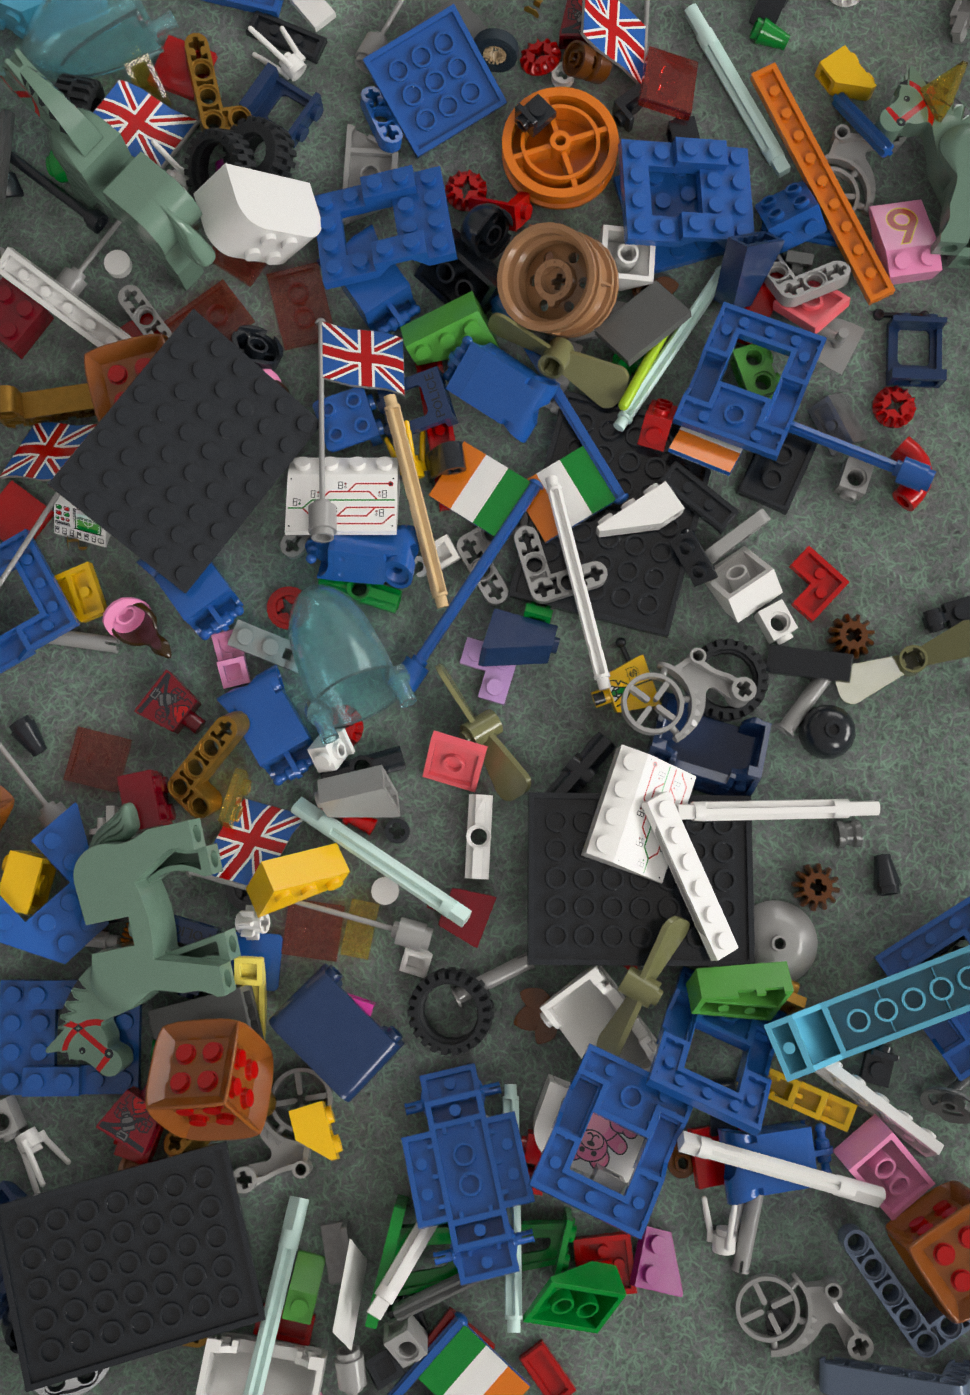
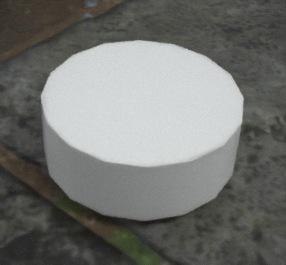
[104,250,132,279]
[371,877,399,905]

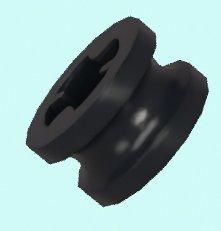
[385,819,410,844]

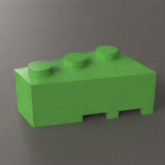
[400,291,499,366]
[686,961,794,1021]

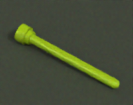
[618,335,669,411]

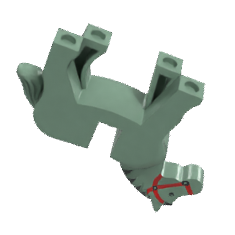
[0,47,216,291]
[875,65,970,269]
[46,802,241,1077]

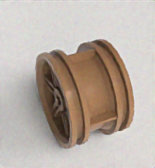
[497,222,619,338]

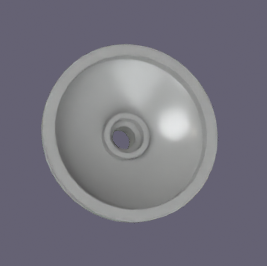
[754,900,818,981]

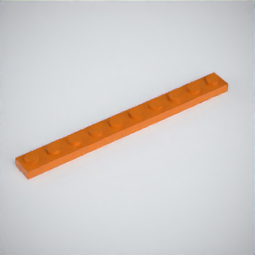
[750,62,895,305]

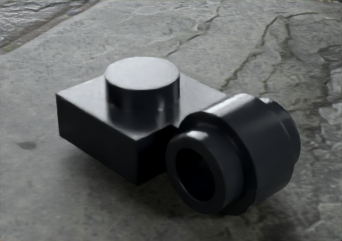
[922,596,970,633]

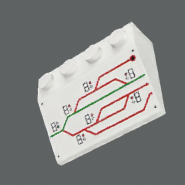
[285,456,400,535]
[581,745,696,884]

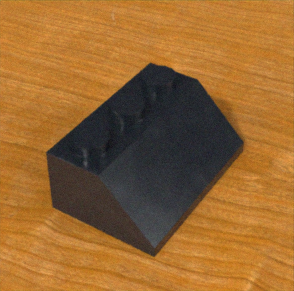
[414,228,499,314]

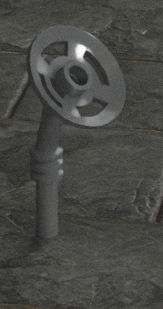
[920,1076,970,1124]

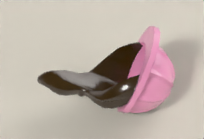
[102,597,172,659]

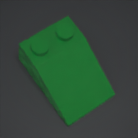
[523,1261,627,1334]

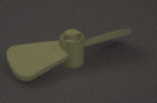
[488,313,629,408]
[835,620,970,704]
[435,663,531,801]
[596,916,690,1057]

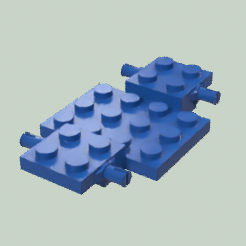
[401,1063,535,1286]

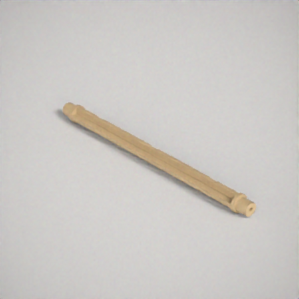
[383,394,449,609]

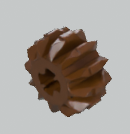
[827,613,875,660]
[791,863,840,911]

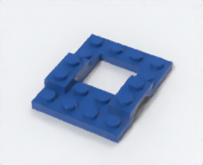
[618,137,755,249]
[314,165,458,290]
[673,302,827,461]
[0,529,80,674]
[874,896,970,1082]
[646,966,787,1136]
[0,979,142,1097]
[528,1043,693,1239]

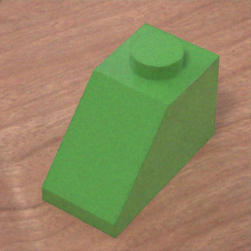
[282,1249,325,1325]

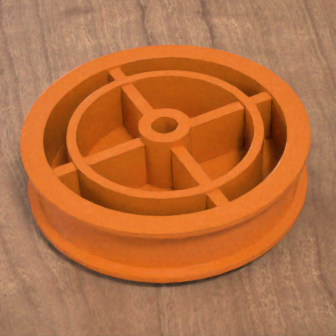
[502,87,619,210]

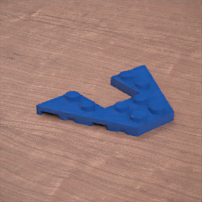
[0,802,109,964]

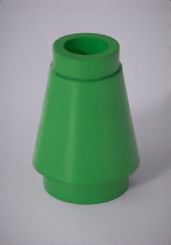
[749,17,790,50]

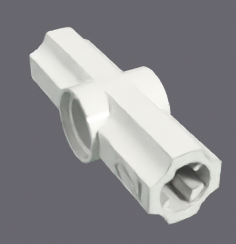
[465,794,493,880]

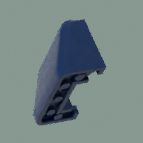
[646,692,772,796]
[269,963,404,1102]

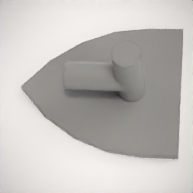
[799,318,865,375]

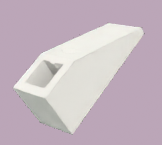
[596,481,684,537]

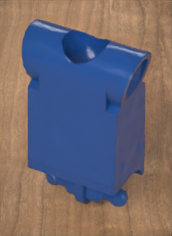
[317,224,421,333]
[443,336,560,443]
[305,525,419,589]
[136,559,244,640]
[216,664,314,786]
[718,1120,834,1205]

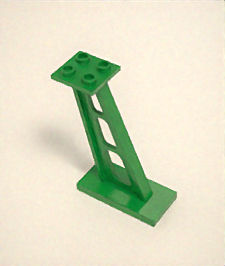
[365,1194,577,1329]

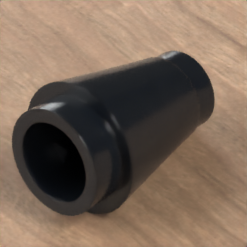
[9,715,48,757]
[873,854,902,896]

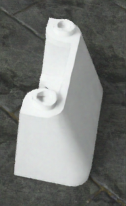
[540,965,658,1072]
[196,1331,328,1395]

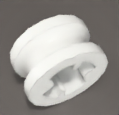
[551,62,574,87]

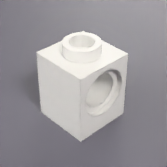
[754,599,798,645]

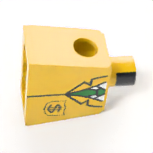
[591,655,661,713]

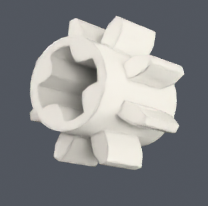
[235,905,270,940]

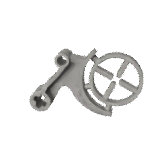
[825,124,907,227]
[621,647,757,743]
[234,1067,333,1193]
[734,1271,874,1361]

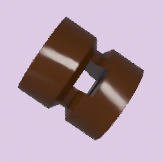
[562,40,612,84]

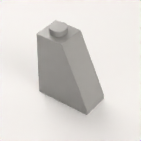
[314,765,400,817]

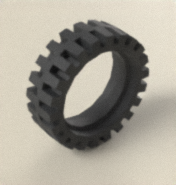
[184,128,257,202]
[702,638,769,721]
[407,967,494,1056]

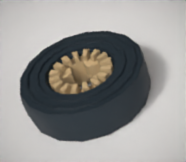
[474,28,519,73]

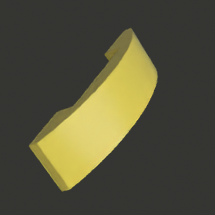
[234,956,267,1040]

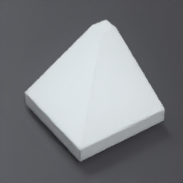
[399,947,433,978]

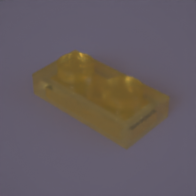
[218,768,252,829]
[340,898,380,960]

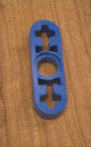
[360,86,403,153]

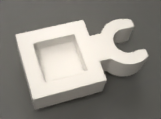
[415,534,461,577]

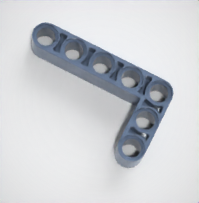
[838,1223,970,1358]
[819,1357,970,1395]

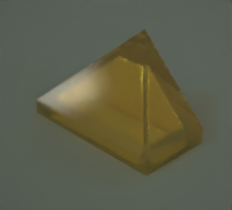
[123,52,172,106]
[920,61,968,123]

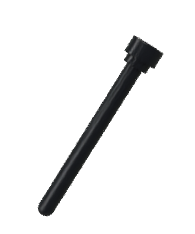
[10,151,109,234]

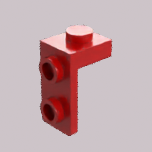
[468,191,533,232]
[637,398,678,452]

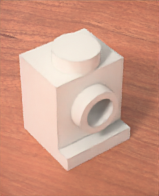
[307,728,355,773]

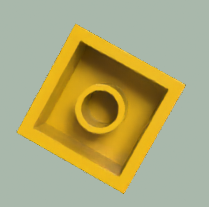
[0,850,57,915]

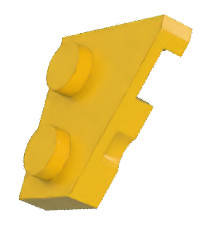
[54,562,107,623]

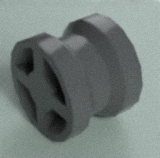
[833,819,863,849]

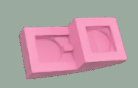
[211,629,251,689]

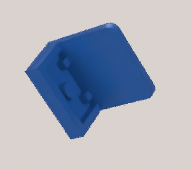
[755,181,828,254]
[313,387,386,452]
[222,931,283,991]

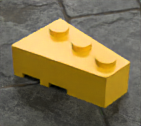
[246,843,350,918]

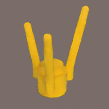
[384,420,427,479]

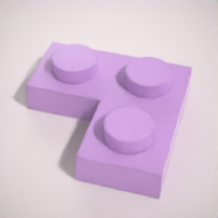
[460,637,516,705]

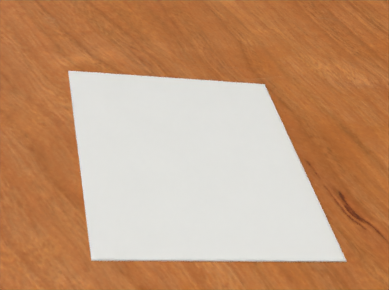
[332,1239,367,1351]

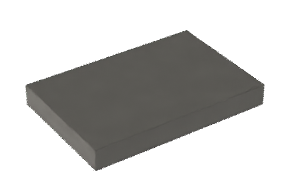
[594,280,692,367]

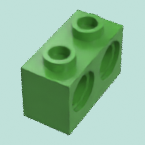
[729,344,780,399]

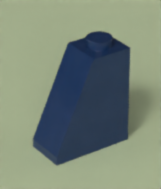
[714,231,785,308]
[478,608,560,667]

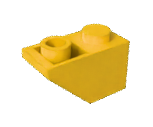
[814,45,877,101]
[288,1101,343,1161]

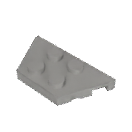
[343,124,399,225]

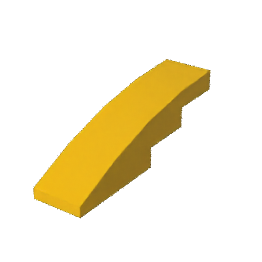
[737,1067,858,1132]

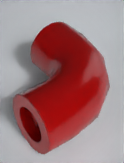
[890,436,933,511]

